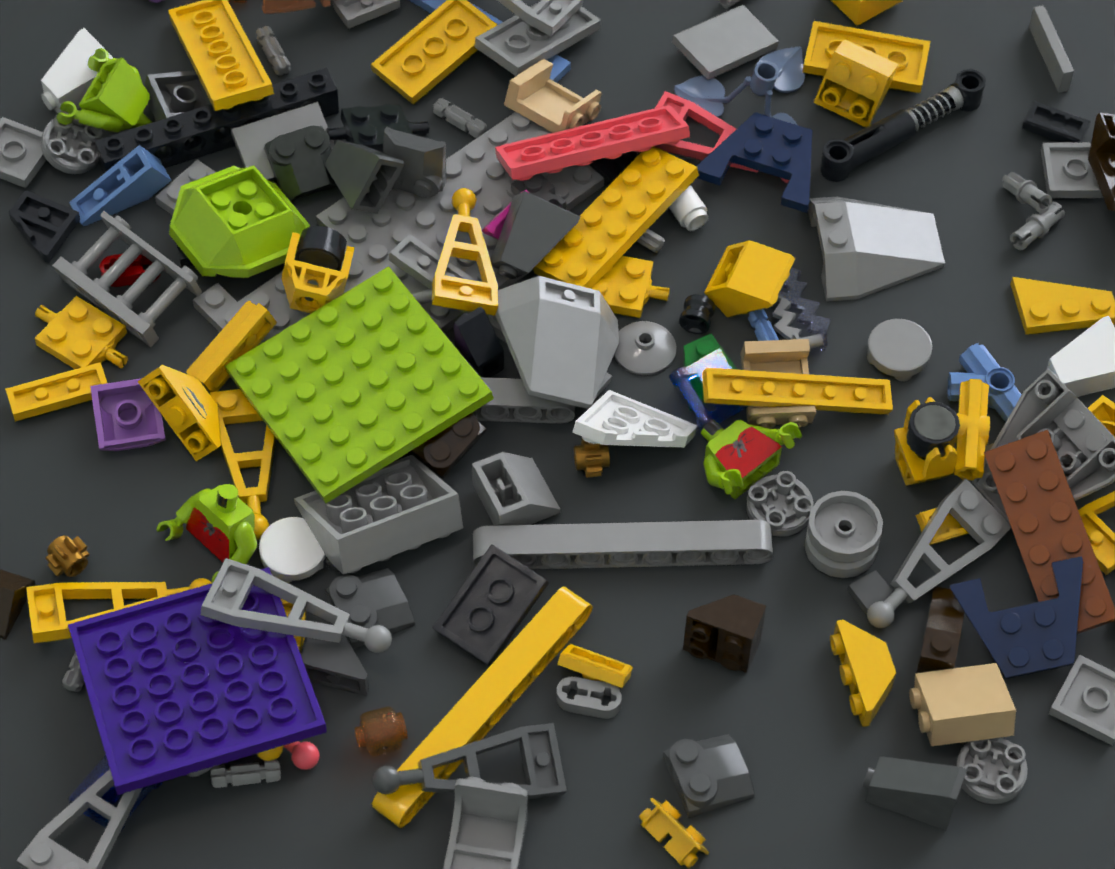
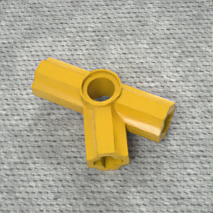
[954,379,990,481]

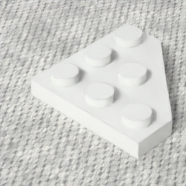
[572,390,698,448]

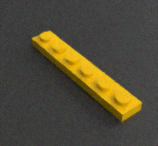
[702,367,893,415]

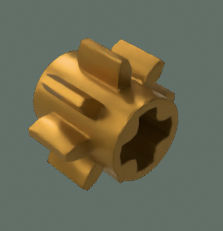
[574,439,610,478]
[46,535,90,577]

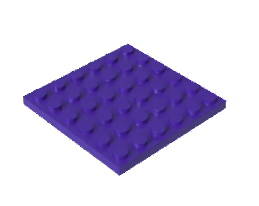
[68,567,327,795]

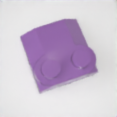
[90,378,166,451]

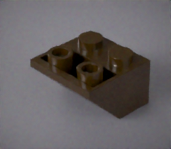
[683,594,767,673]

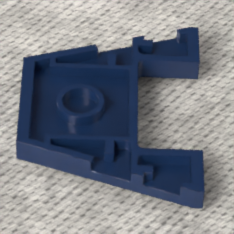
[696,112,812,213]
[950,556,1083,679]

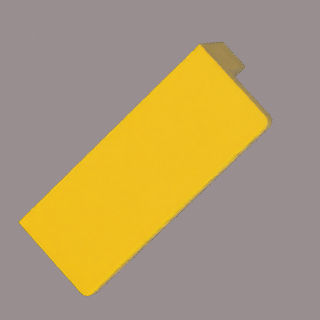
[186,301,277,392]

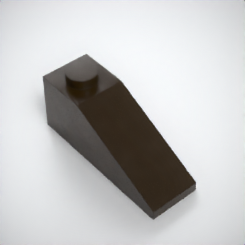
[916,586,965,673]

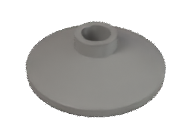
[614,321,676,376]

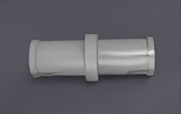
[1010,202,1065,250]

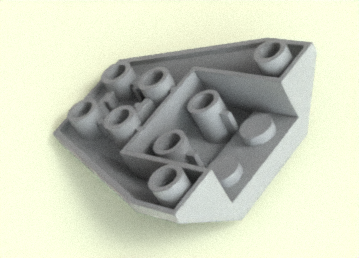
[496,276,619,409]
[972,369,1115,524]

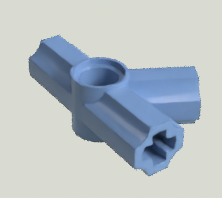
[947,343,1022,423]

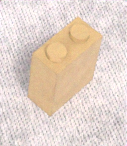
[909,663,1016,747]

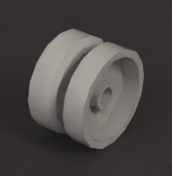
[804,490,883,578]

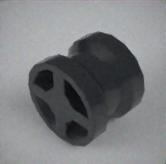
[679,294,716,334]

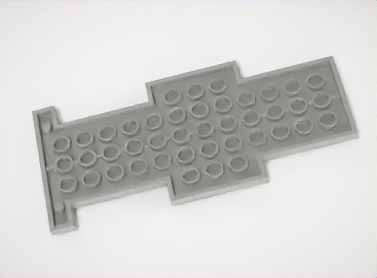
[193,112,604,345]

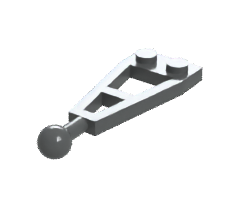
[372,723,567,799]

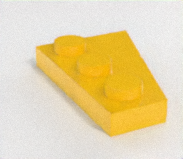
[1010,277,1115,335]

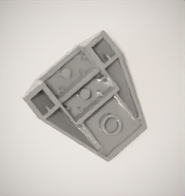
[808,197,945,302]

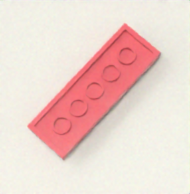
[495,105,690,181]

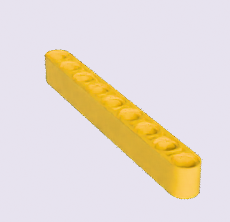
[372,586,593,828]

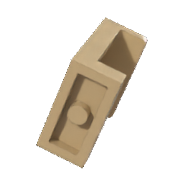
[504,59,602,133]
[741,339,816,429]

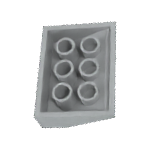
[294,455,463,575]

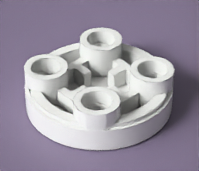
[259,517,326,583]

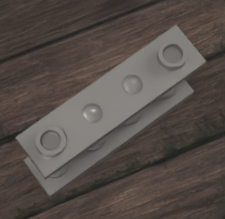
[52,211,202,348]

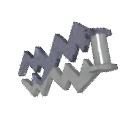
[773,268,831,351]

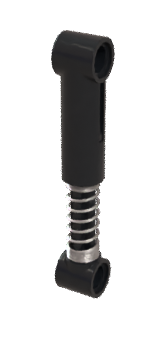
[820,69,986,182]

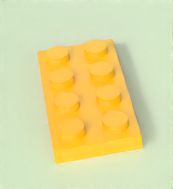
[371,0,497,104]
[803,21,931,93]

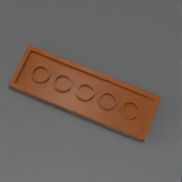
[984,429,1115,634]

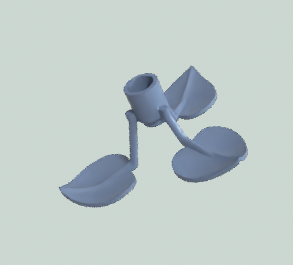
[674,47,805,125]

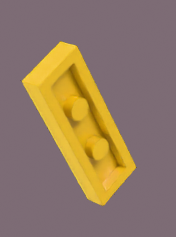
[5,362,107,422]

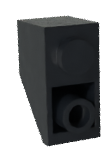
[454,306,504,378]

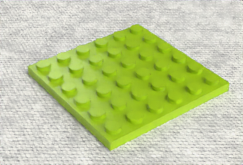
[225,266,494,504]

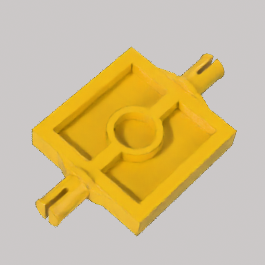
[591,256,670,318]
[35,296,128,369]

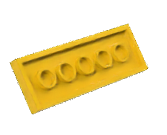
[168,0,274,111]
[533,146,699,289]

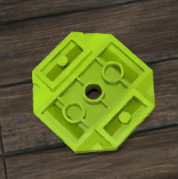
[169,165,310,278]

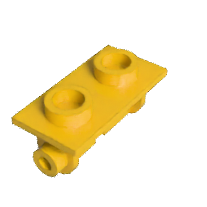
[639,798,710,868]

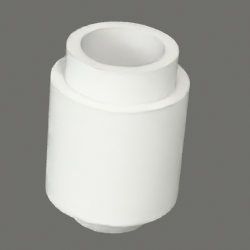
[669,185,709,231]

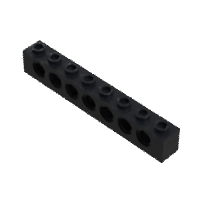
[95,68,339,173]

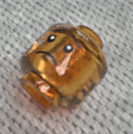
[354,706,408,756]

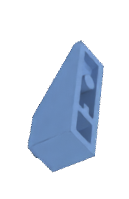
[69,145,172,226]

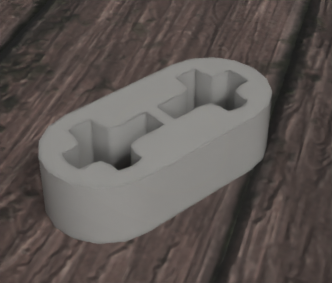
[556,677,622,719]

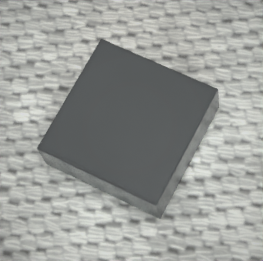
[847,570,893,615]

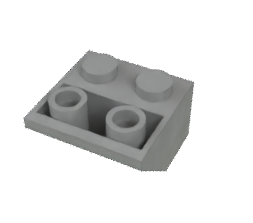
[472,452,561,526]

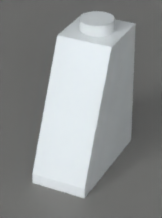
[41,28,113,114]
[1046,316,1115,397]

